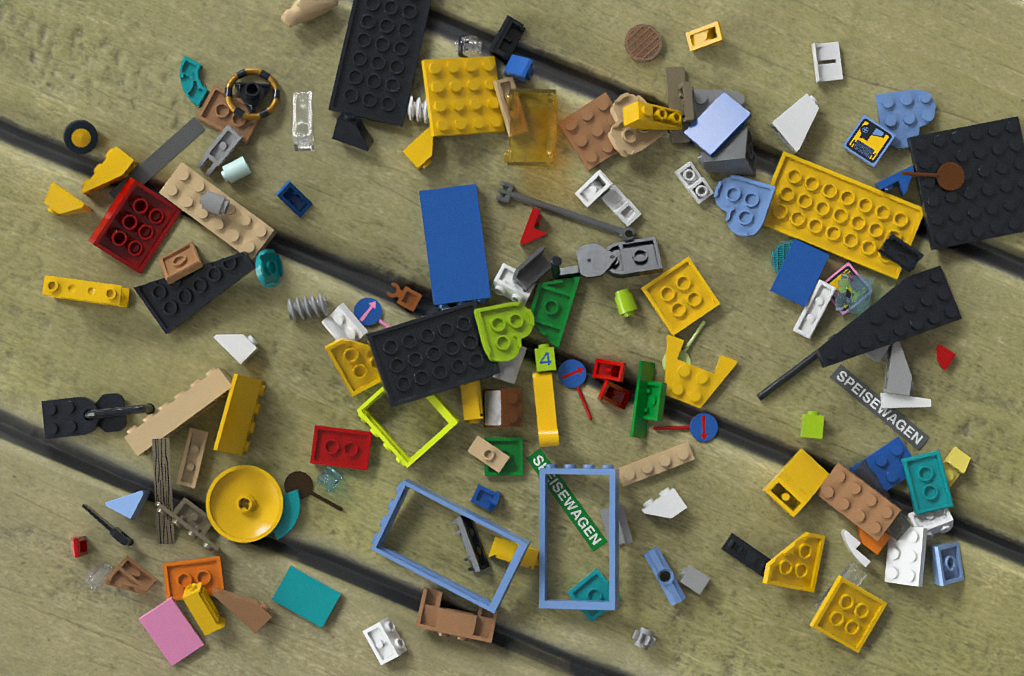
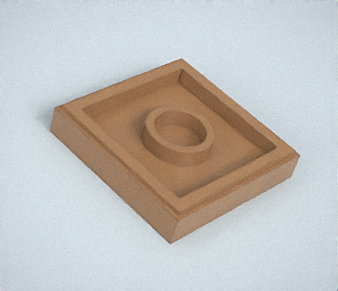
[159,241,203,284]

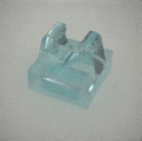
[317,465,343,492]

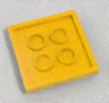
[641,256,720,336]
[810,575,888,653]

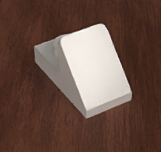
[575,170,613,207]

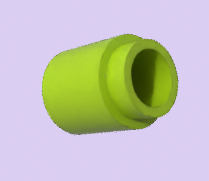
[614,288,638,318]

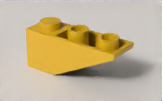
[623,101,682,130]
[80,147,137,195]

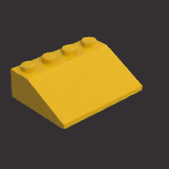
[213,373,266,455]

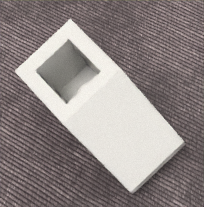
[641,487,687,518]

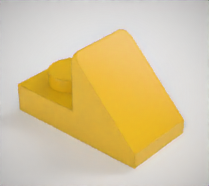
[686,21,724,51]

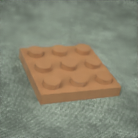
[557,92,618,171]

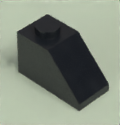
[332,112,373,151]

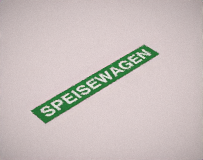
[526,449,608,552]

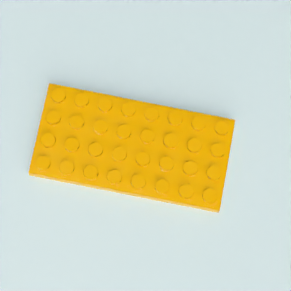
[763,151,923,280]

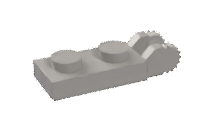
[197,125,244,177]

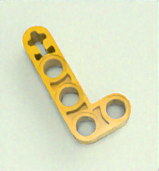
[532,371,559,447]

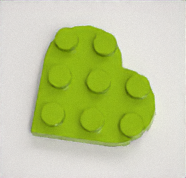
[474,302,535,363]

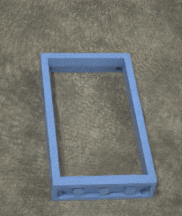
[539,464,619,610]
[371,479,531,613]

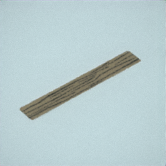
[152,438,175,544]

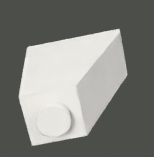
[769,94,819,154]

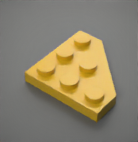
[325,337,381,397]
[762,532,825,593]

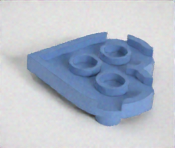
[875,89,936,149]
[714,175,776,237]

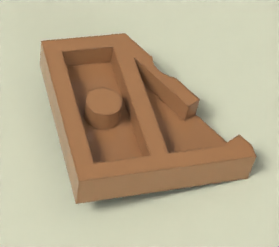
[103,555,157,595]

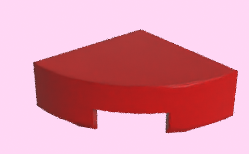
[936,344,956,371]

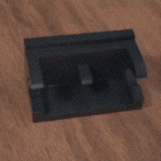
[489,15,526,62]
[877,234,924,273]

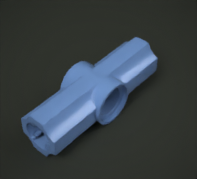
[643,546,686,606]

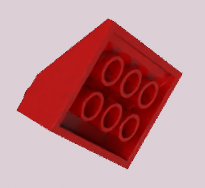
[88,177,182,274]

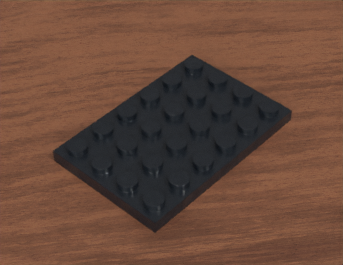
[366,300,501,409]

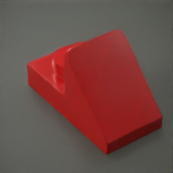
[519,208,548,246]

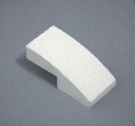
[600,185,641,227]
[840,529,871,567]

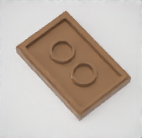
[197,85,262,145]

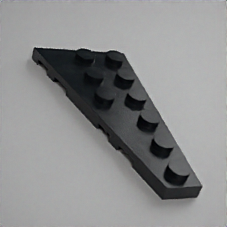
[134,251,255,334]

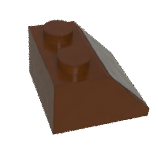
[483,388,522,427]

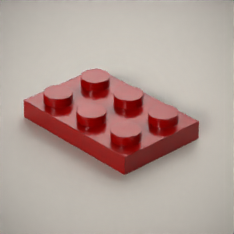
[310,425,372,470]

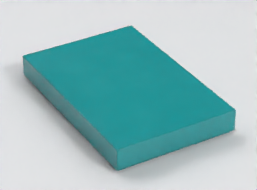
[901,450,954,515]
[272,565,342,628]

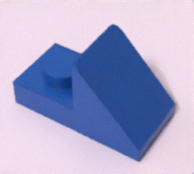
[875,166,914,196]

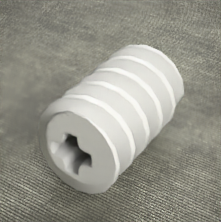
[408,96,429,124]

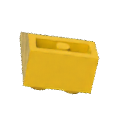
[763,448,829,517]

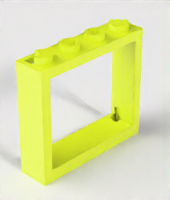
[356,386,461,468]

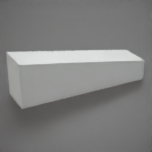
[880,393,931,409]

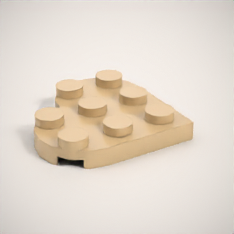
[608,93,668,157]

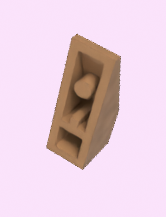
[213,587,272,634]

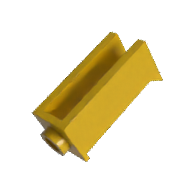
[461,380,484,424]
[488,536,539,570]
[183,582,226,636]

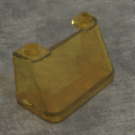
[504,89,558,170]

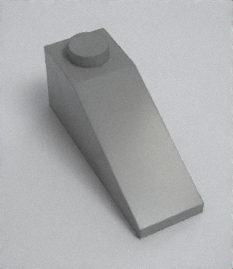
[883,341,914,396]

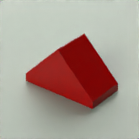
[592,358,627,383]
[597,380,632,410]

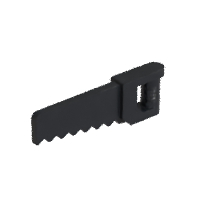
[82,504,134,546]

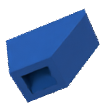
[504,54,535,84]

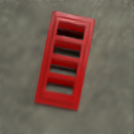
[71,536,88,558]

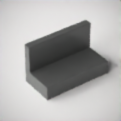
[512,246,551,291]

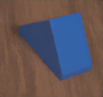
[276,181,313,217]

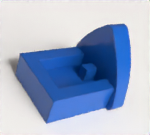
[470,484,500,513]

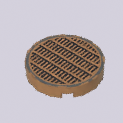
[624,24,662,62]

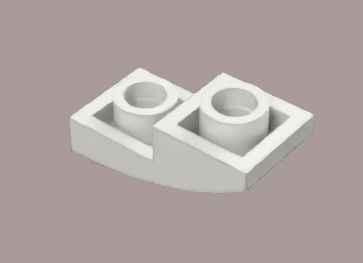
[674,161,714,204]

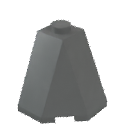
[699,124,757,177]

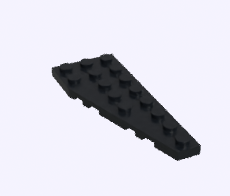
[816,265,962,368]

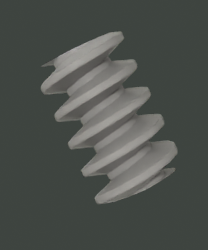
[287,293,329,322]

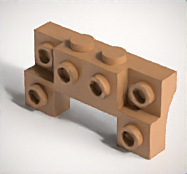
[415,587,498,643]

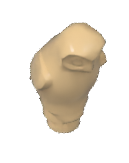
[281,0,339,27]

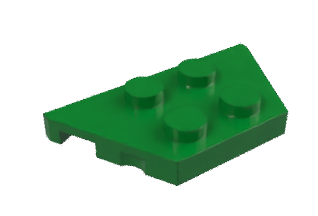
[530,277,580,348]

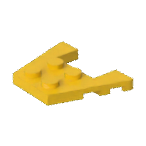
[664,334,738,408]

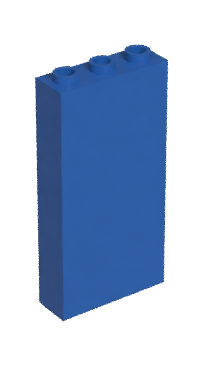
[419,184,491,309]

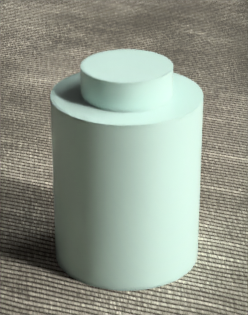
[221,156,252,184]

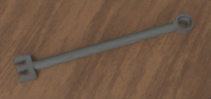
[496,181,636,241]

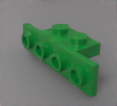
[630,361,667,439]

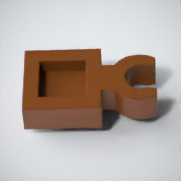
[386,283,423,312]

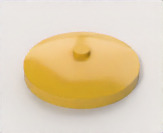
[206,465,284,543]

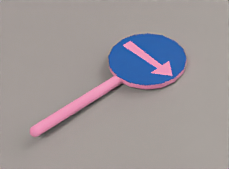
[354,297,390,328]

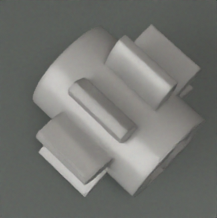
[632,627,657,650]

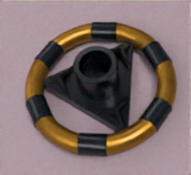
[224,68,280,120]

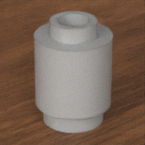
[200,191,230,215]

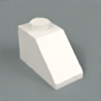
[213,334,259,365]

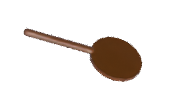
[901,162,965,191]

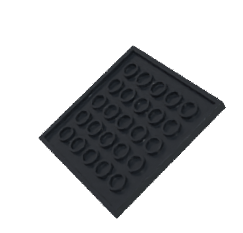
[907,116,1024,250]

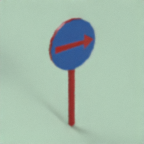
[558,359,593,421]
[653,413,718,442]

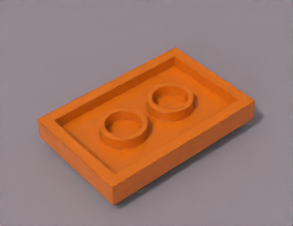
[163,555,225,601]

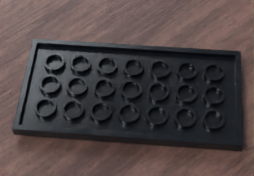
[328,0,432,127]

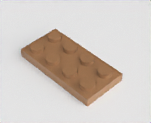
[815,463,902,541]

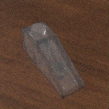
[292,91,314,151]

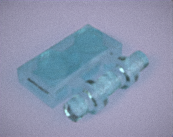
[835,273,874,315]

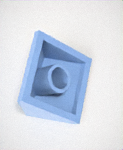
[105,489,151,519]
[929,542,964,586]

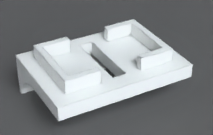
[811,42,843,83]

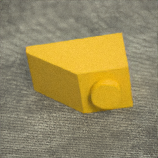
[402,127,434,170]

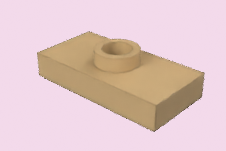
[467,436,509,473]

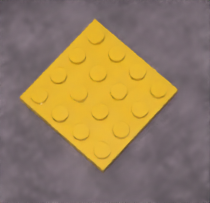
[421,56,505,137]

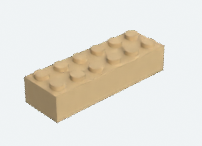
[159,162,277,263]
[124,367,232,456]

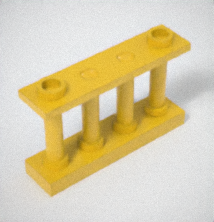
[42,275,131,308]

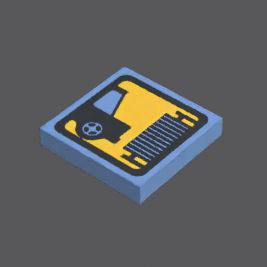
[842,115,896,168]

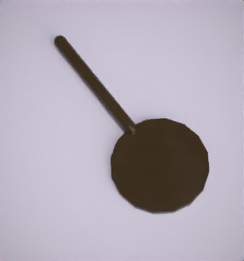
[284,471,343,511]

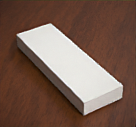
[793,279,836,339]

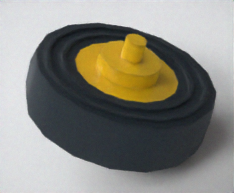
[63,120,98,154]

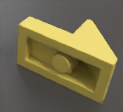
[943,447,971,488]

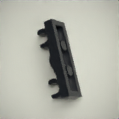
[451,515,490,573]
[721,533,771,577]

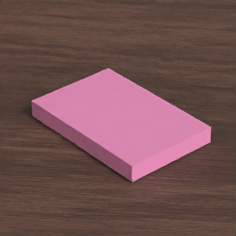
[139,597,204,666]

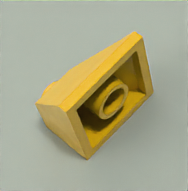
[44,182,92,216]

